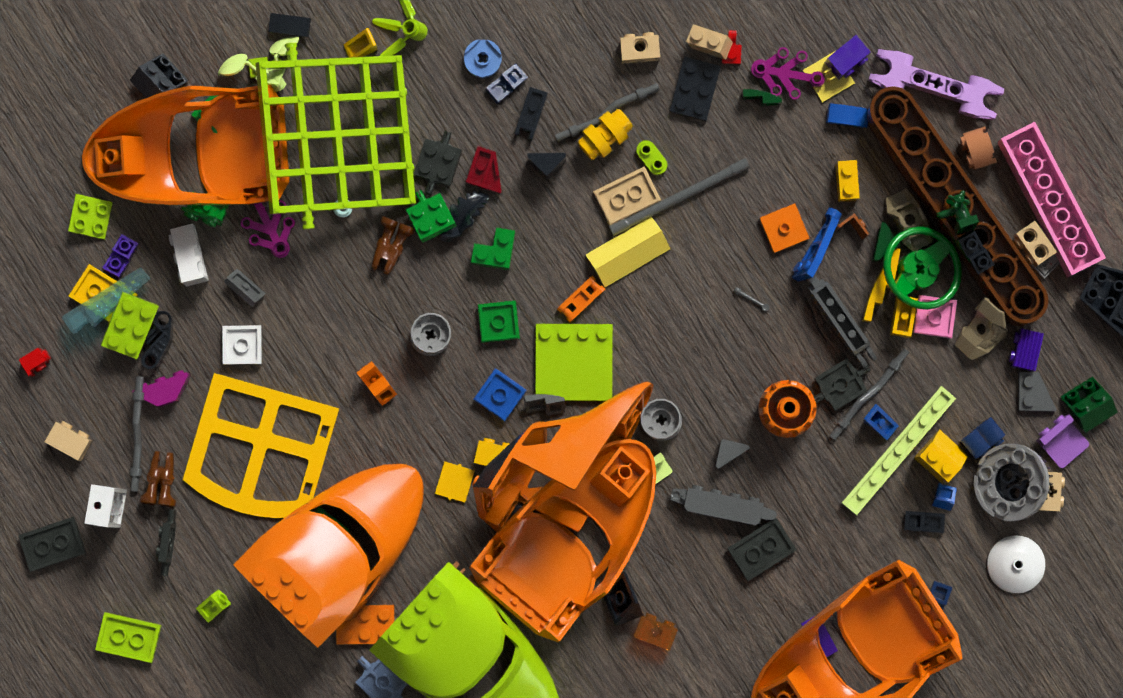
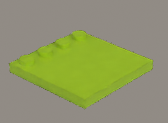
[536,324,613,401]

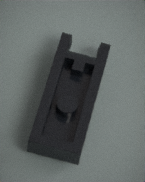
[514,87,548,141]

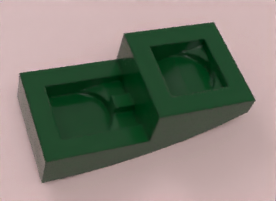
[742,89,782,106]

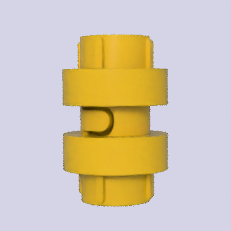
[577,109,633,160]

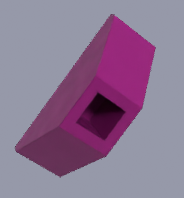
[132,370,190,407]

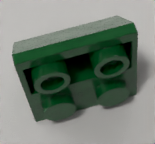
[1060,376,1118,433]

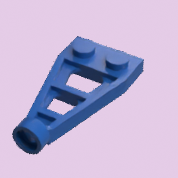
[792,208,842,281]

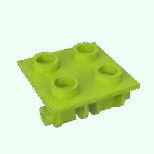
[68,194,113,239]

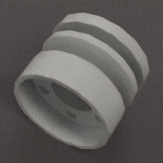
[410,313,451,356]
[641,399,682,441]

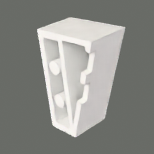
[169,224,209,287]

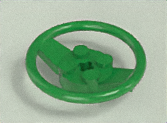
[883,227,962,310]

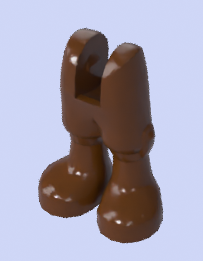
[371,216,416,275]
[139,451,176,507]

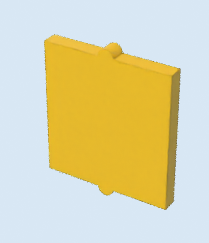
[435,461,475,502]

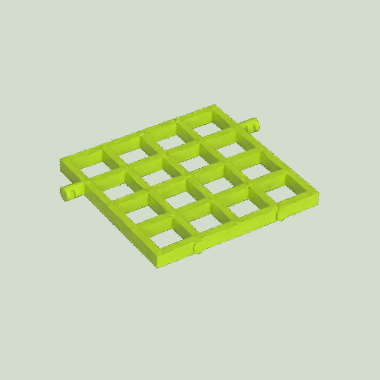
[255,43,416,230]

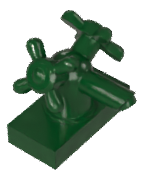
[936,190,979,236]

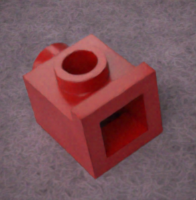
[19,348,51,377]

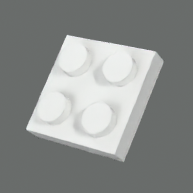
[222,325,262,365]

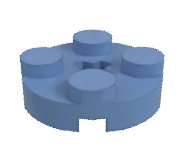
[464,40,502,79]

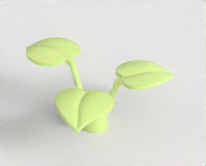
[218,36,299,92]

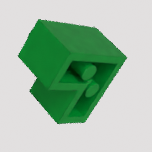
[471,228,515,271]

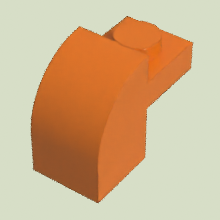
[357,361,397,406]

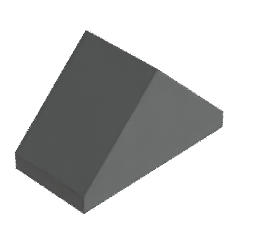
[715,439,750,469]

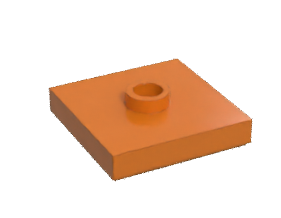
[759,203,810,253]

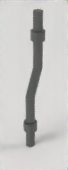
[555,83,660,142]
[829,348,910,440]
[130,376,144,491]

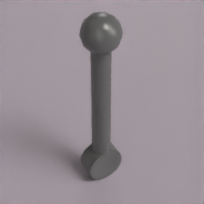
[734,287,769,311]

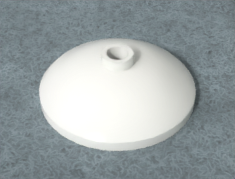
[987,535,1045,593]

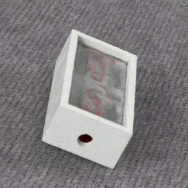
[85,484,127,528]

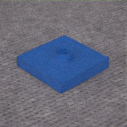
[473,368,527,422]

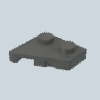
[1018,372,1056,412]

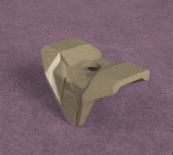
[885,188,934,252]
[955,298,1008,360]

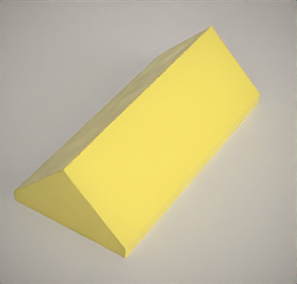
[586,217,670,287]

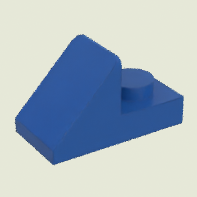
[863,404,899,440]

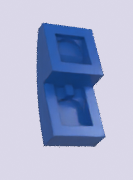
[826,103,868,128]

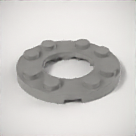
[974,444,1049,521]

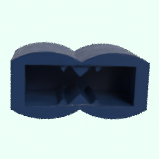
[960,417,1005,460]

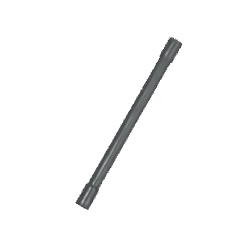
[609,158,750,236]

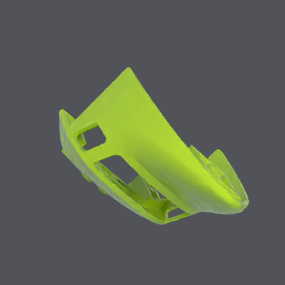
[369,562,559,698]

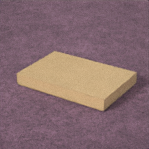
[593,166,661,225]

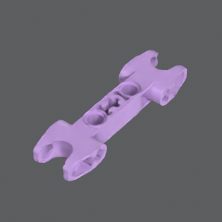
[868,49,1004,120]

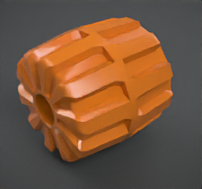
[758,380,817,438]

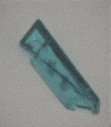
[62,268,151,334]

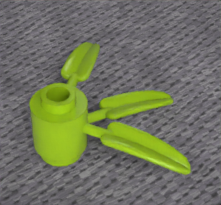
[372,0,428,56]

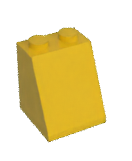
[914,429,968,484]

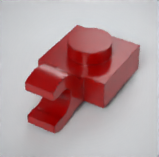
[722,30,742,64]

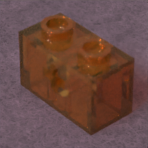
[633,613,678,651]

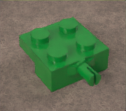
[406,190,457,243]

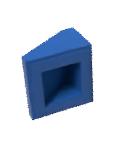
[933,483,957,510]

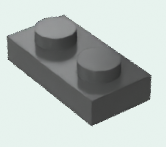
[224,269,266,307]

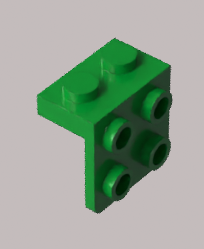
[181,192,229,228]

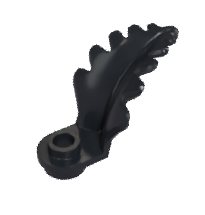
[438,191,489,242]

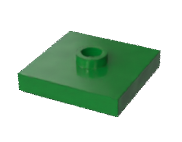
[478,300,520,343]

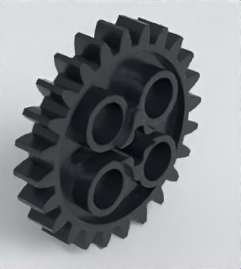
[995,455,1053,502]

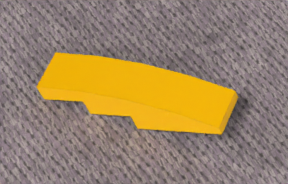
[862,248,901,322]

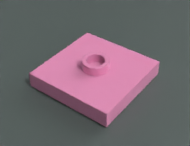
[913,295,957,339]

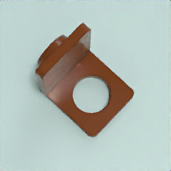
[835,213,869,239]

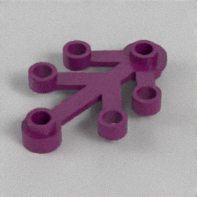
[751,47,825,100]
[240,200,295,258]

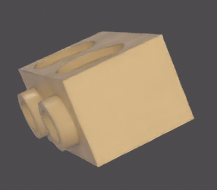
[1014,221,1057,267]

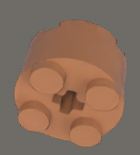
[960,126,997,170]

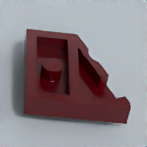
[466,146,502,194]

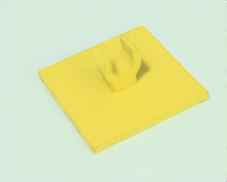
[803,51,855,103]

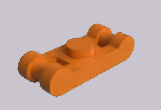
[557,275,605,323]

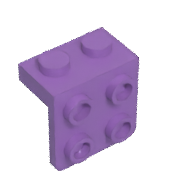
[1036,415,1089,468]

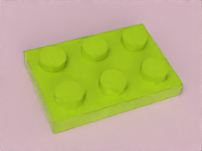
[101,291,159,359]
[95,612,162,663]

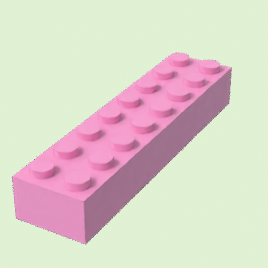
[997,122,1106,278]

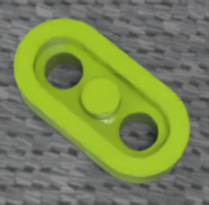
[636,140,667,175]

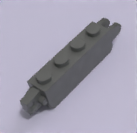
[807,275,877,368]
[670,485,777,525]

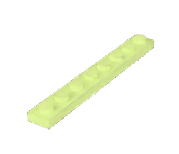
[841,386,956,515]

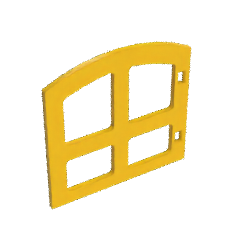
[183,373,339,518]

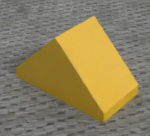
[343,28,378,58]

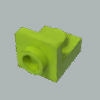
[196,590,231,623]

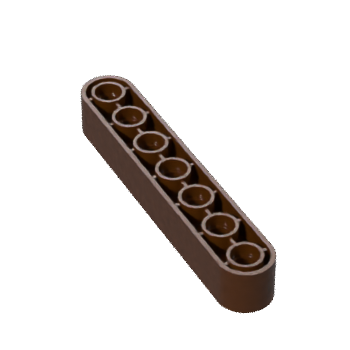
[867,86,1048,326]

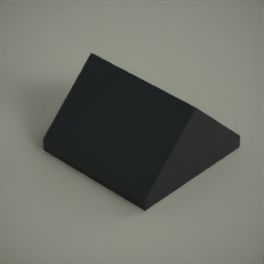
[527,153,566,181]
[604,571,644,626]

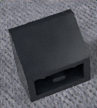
[130,54,188,98]

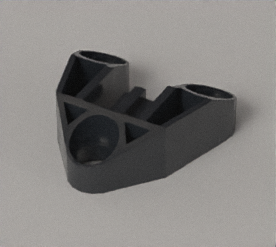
[141,311,173,370]

